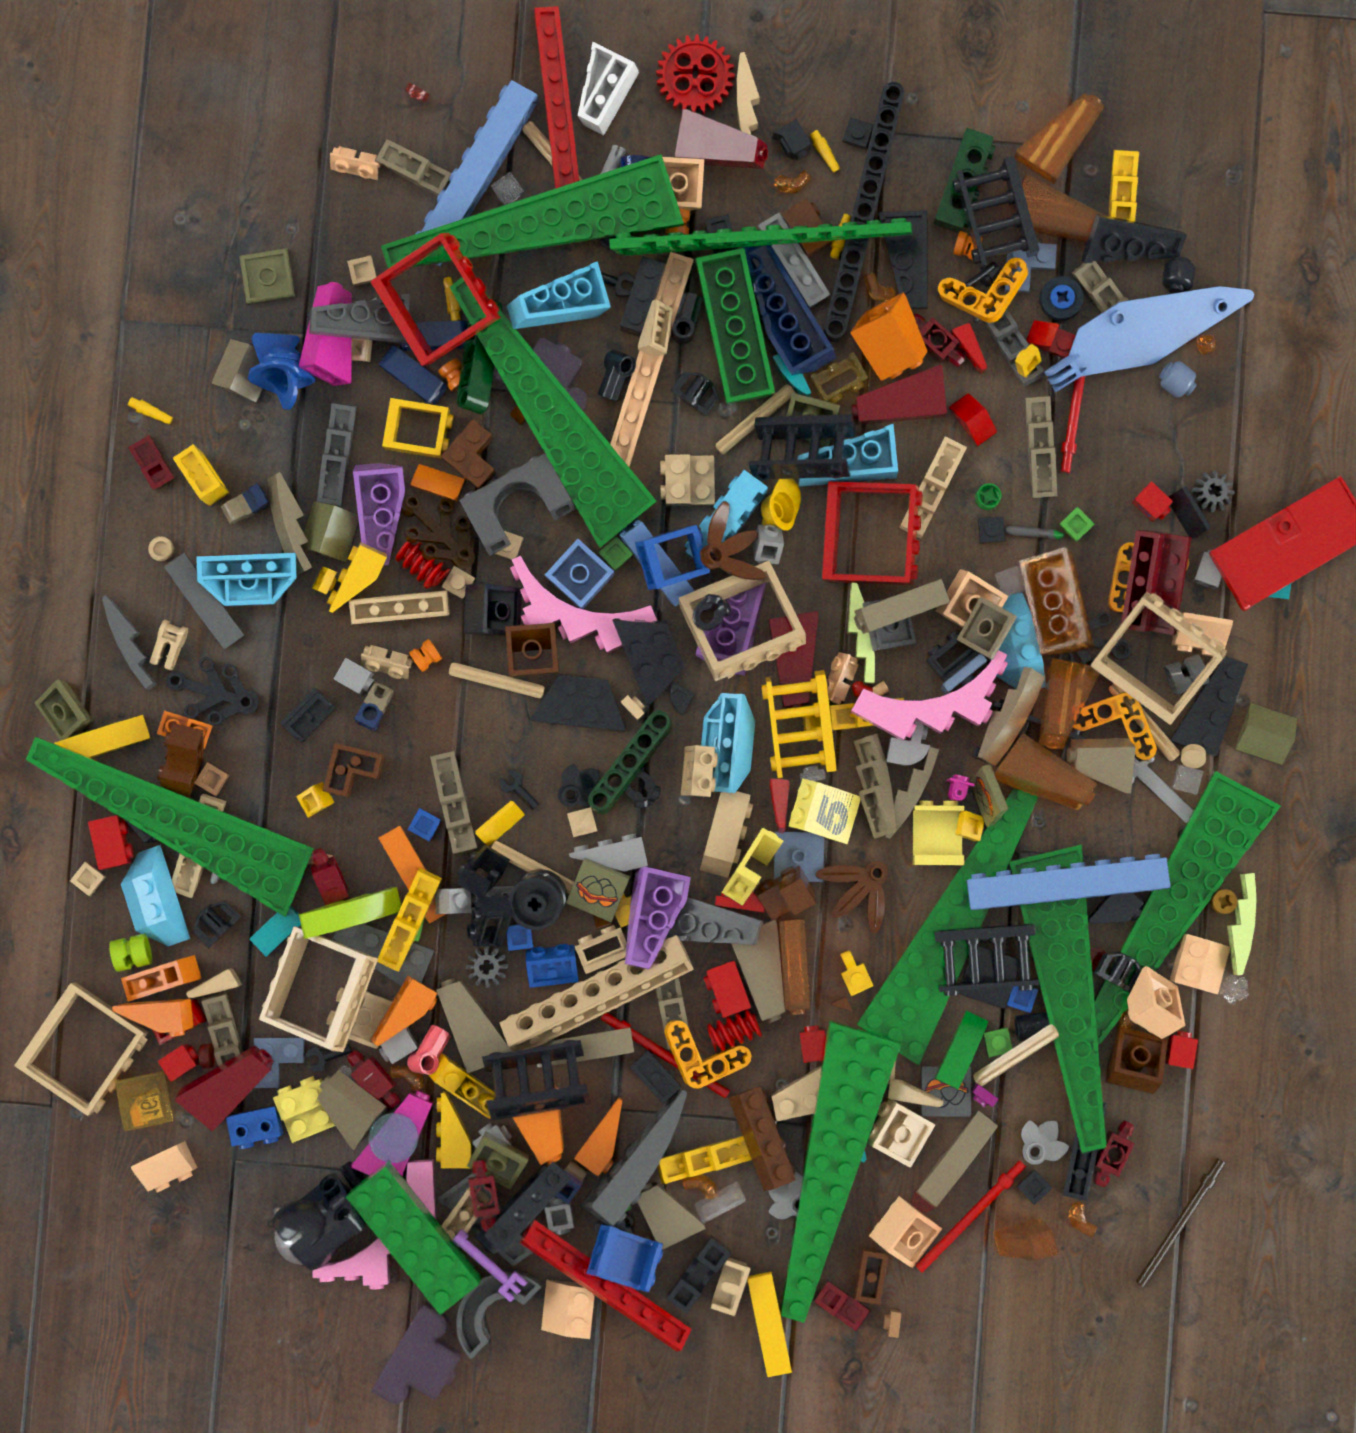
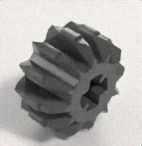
[1192,471,1235,513]
[466,946,508,988]

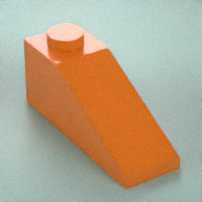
[121,955,202,1002]
[370,975,437,1046]
[112,998,194,1036]
[574,1097,623,1176]

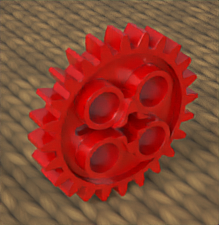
[656,34,735,114]

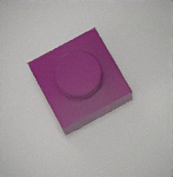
[971,1083,999,1107]

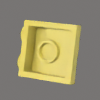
[273,1076,335,1143]

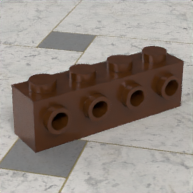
[729,1086,796,1191]

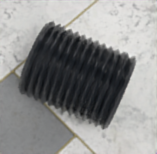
[1014,1012,1050,1042]

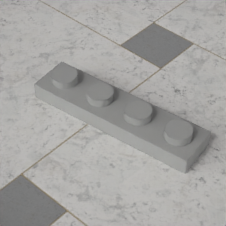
[758,213,830,309]

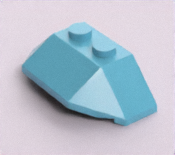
[197,553,297,606]
[989,592,1046,689]
[701,693,755,793]
[121,845,190,946]

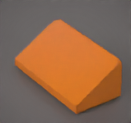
[410,464,465,502]

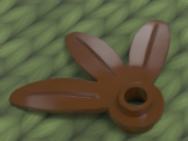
[700,501,765,580]
[816,861,888,933]

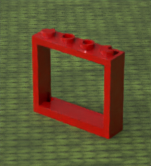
[370,233,500,366]
[822,481,923,585]

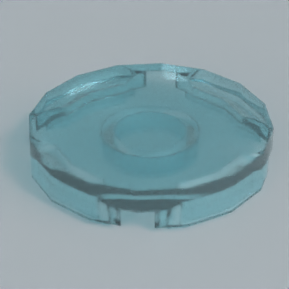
[368,1113,419,1163]

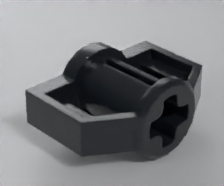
[670,372,719,416]
[193,901,241,949]
[1094,951,1142,992]

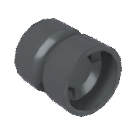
[1164,654,1209,695]

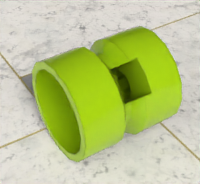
[110,934,152,972]

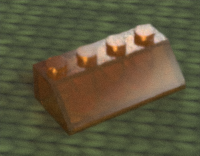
[1019,547,1094,655]

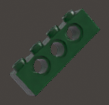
[933,127,996,233]

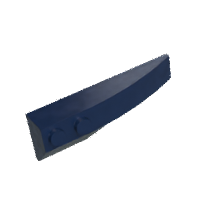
[742,245,837,375]

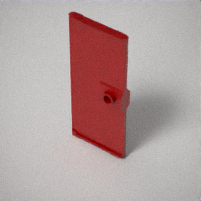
[1209,476,1356,612]

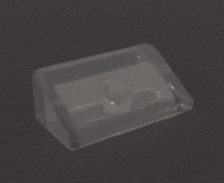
[695,1182,746,1223]

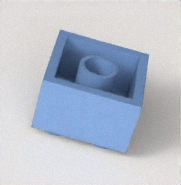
[545,539,615,609]

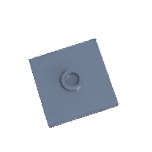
[940,654,987,695]
[774,832,824,882]

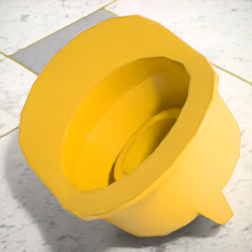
[761,479,801,531]

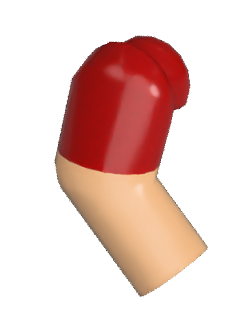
[851,681,889,698]

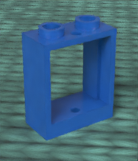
[635,525,710,590]

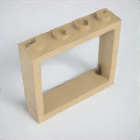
[679,561,806,681]
[1090,591,1227,725]
[259,926,378,1052]
[14,982,148,1116]

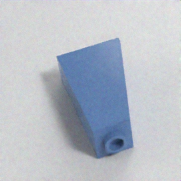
[617,518,694,607]

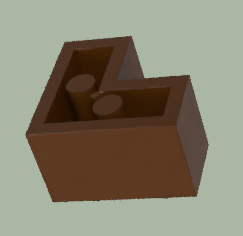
[441,419,496,490]
[157,723,204,797]
[322,743,385,798]
[757,865,816,921]

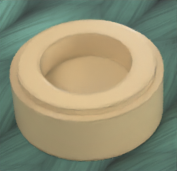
[148,537,174,562]
[1181,744,1206,768]

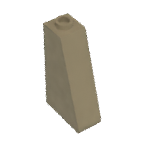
[854,579,950,634]
[732,919,785,1023]
[436,978,512,1074]

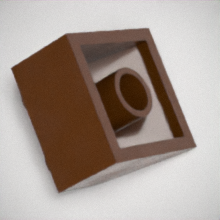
[505,623,559,677]
[1106,1026,1168,1094]

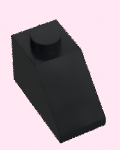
[1088,893,1143,924]

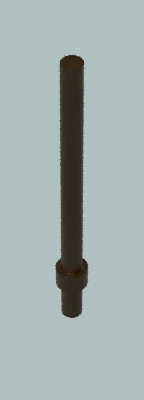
[1136,1158,1226,1287]

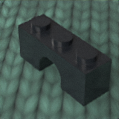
[620,256,666,337]
[667,1235,731,1314]

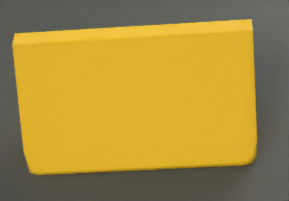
[475,801,524,846]

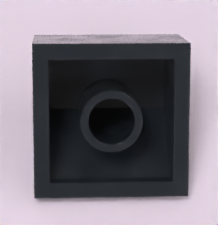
[463,583,522,637]

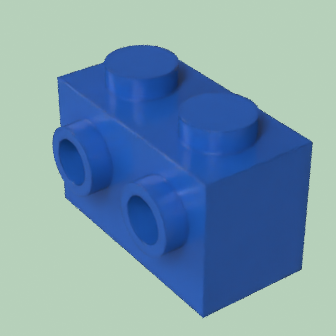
[226,1105,284,1149]

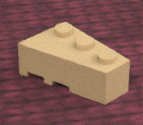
[700,791,753,878]
[771,1065,822,1121]

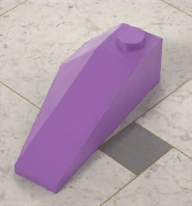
[353,463,405,565]
[696,582,767,676]
[625,866,691,969]

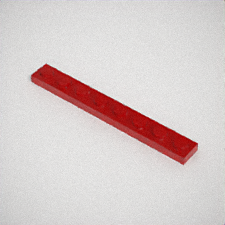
[534,6,579,189]
[519,1220,692,1352]

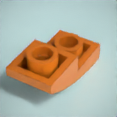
[156,711,212,749]

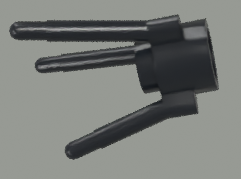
[953,261,1002,322]

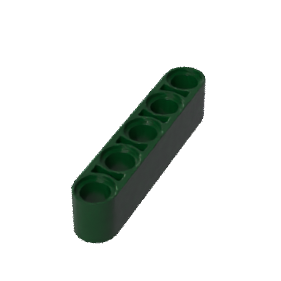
[457,298,502,414]
[588,710,672,814]

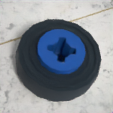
[1039,276,1084,321]

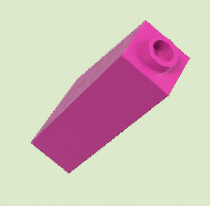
[299,282,352,386]
[351,1090,434,1177]

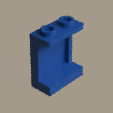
[586,1225,663,1292]

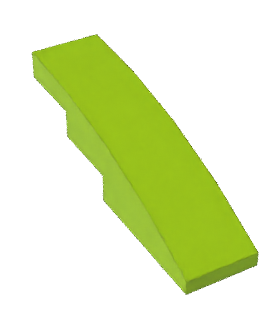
[299,887,401,939]

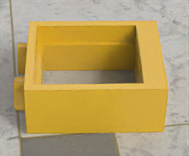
[382,398,454,459]
[173,444,230,506]

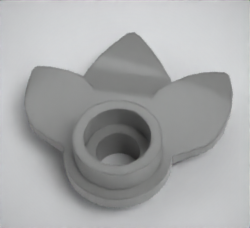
[1021,1120,1069,1164]
[768,1172,803,1219]

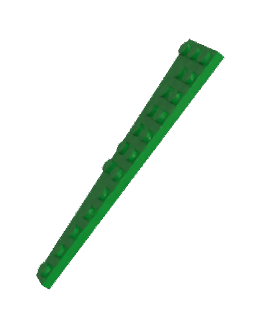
[381,154,684,269]
[609,218,912,256]
[450,277,657,548]
[26,737,314,917]
[1094,771,1281,1044]
[857,778,1040,1066]
[1009,844,1106,1153]
[780,1020,901,1323]

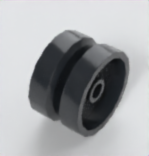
[508,869,568,931]

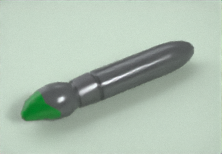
[1004,526,1064,540]

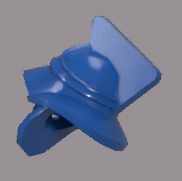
[248,333,315,410]

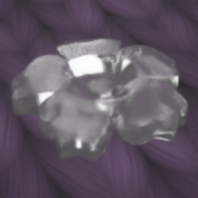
[1219,974,1249,1004]

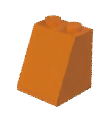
[850,292,927,381]
[513,1084,565,1166]

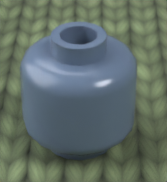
[1159,361,1197,398]

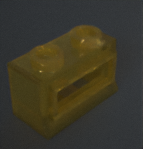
[810,352,868,404]

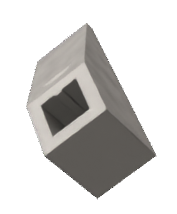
[569,833,648,871]
[435,886,514,914]

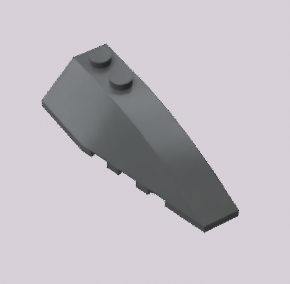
[579,1090,687,1226]

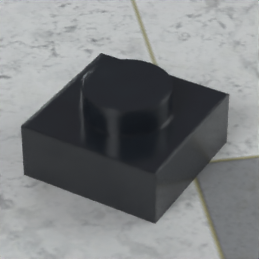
[842,117,873,149]
[978,517,1005,544]
[1016,1169,1052,1205]

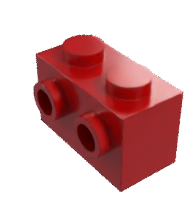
[88,815,134,870]
[703,960,751,1018]

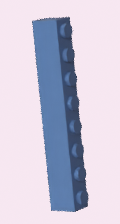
[416,80,539,267]
[966,854,1170,911]

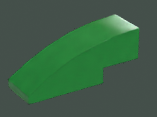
[934,1010,989,1089]

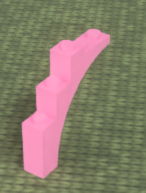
[510,556,657,653]
[851,650,1008,741]
[312,1159,437,1289]

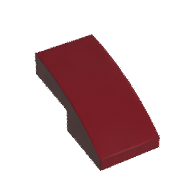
[128,435,174,490]
[814,1281,871,1331]

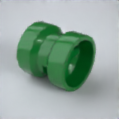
[975,483,1002,511]

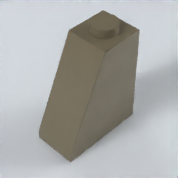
[1066,738,1136,793]
[317,1071,386,1150]
[638,1182,706,1250]

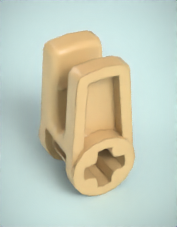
[149,620,188,671]

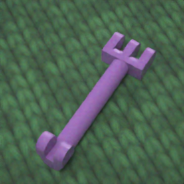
[451,1229,528,1302]

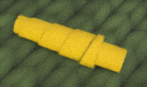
[809,130,840,173]
[830,214,852,259]
[443,277,462,321]
[128,397,173,424]

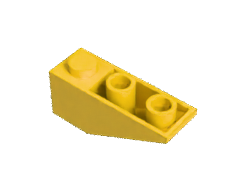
[327,542,387,613]
[428,1053,495,1119]
[436,1091,473,1168]

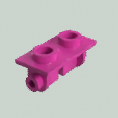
[945,774,975,801]

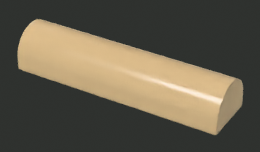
[349,590,450,624]
[442,1186,489,1239]

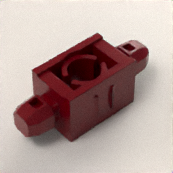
[914,313,965,367]
[311,848,349,905]
[347,1050,400,1109]
[1094,1120,1135,1188]
[469,1160,500,1232]

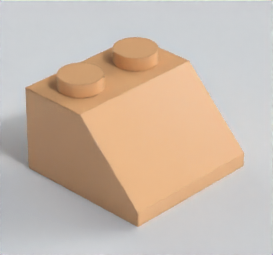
[662,157,704,211]
[935,569,1009,628]
[1171,612,1233,657]
[1169,934,1230,994]
[1127,966,1185,1039]
[131,1141,197,1192]
[869,1196,942,1268]
[541,1279,595,1339]

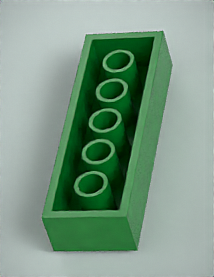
[696,248,775,406]
[346,1161,482,1315]

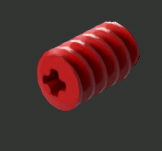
[395,536,450,589]
[707,1009,762,1052]

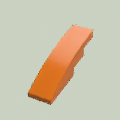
[379,826,446,924]

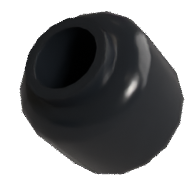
[1162,256,1196,294]

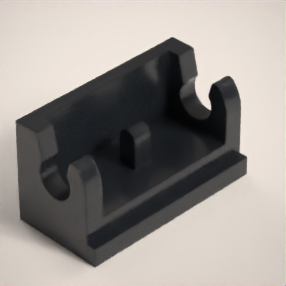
[280,688,336,743]

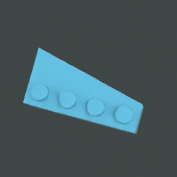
[507,261,611,329]
[797,424,898,487]
[684,470,768,570]

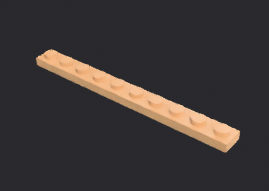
[610,252,694,467]

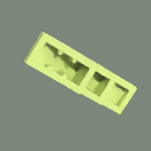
[847,583,875,684]
[1227,873,1256,975]

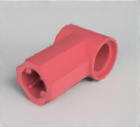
[408,1025,451,1074]

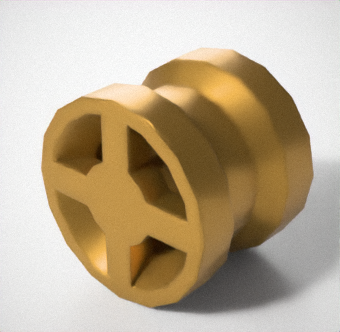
[1209,889,1238,914]

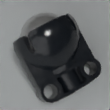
[272,1174,366,1270]

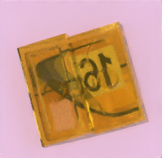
[115,1071,173,1132]

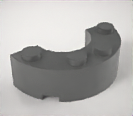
[457,1269,543,1359]

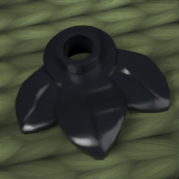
[558,764,604,808]

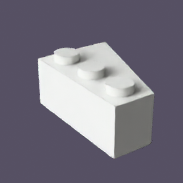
[578,42,639,135]

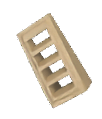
[638,300,673,357]
[187,968,242,998]
[888,1079,943,1107]

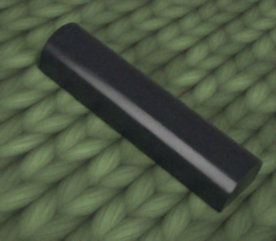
[1063,1102,1108,1201]

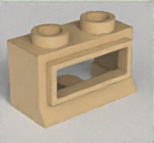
[575,925,627,974]
[711,1257,751,1316]

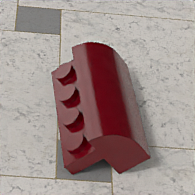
[1121,530,1192,635]

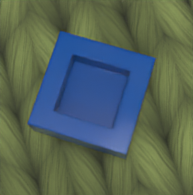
[408,808,441,842]
[506,924,533,951]
[1007,986,1038,1013]

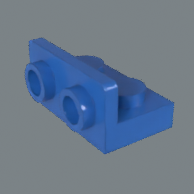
[526,944,579,988]

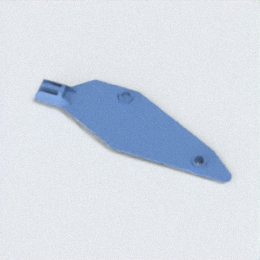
[1044,286,1254,392]

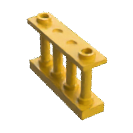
[761,670,837,778]

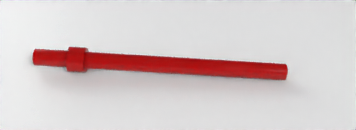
[1060,376,1085,473]
[600,1013,730,1099]
[916,1160,1026,1273]

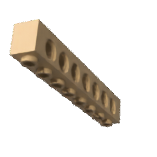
[500,935,694,1051]

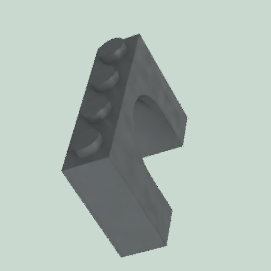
[459,454,576,556]

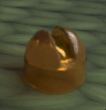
[1196,334,1216,355]

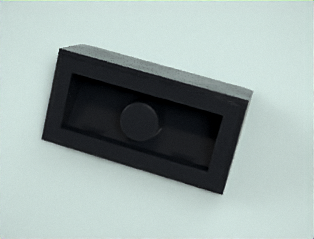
[1168,486,1211,539]

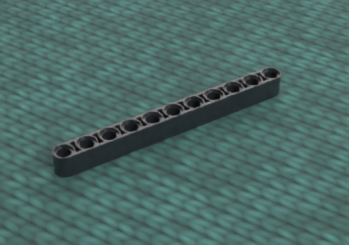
[824,82,904,342]

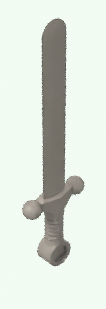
[1132,753,1193,824]

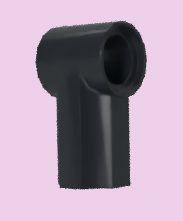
[672,292,703,344]
[598,350,636,401]

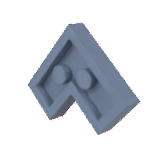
[1004,241,1057,293]
[254,1038,305,1088]

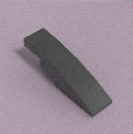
[972,292,1045,387]
[317,402,357,506]
[164,552,244,649]
[102,595,157,690]

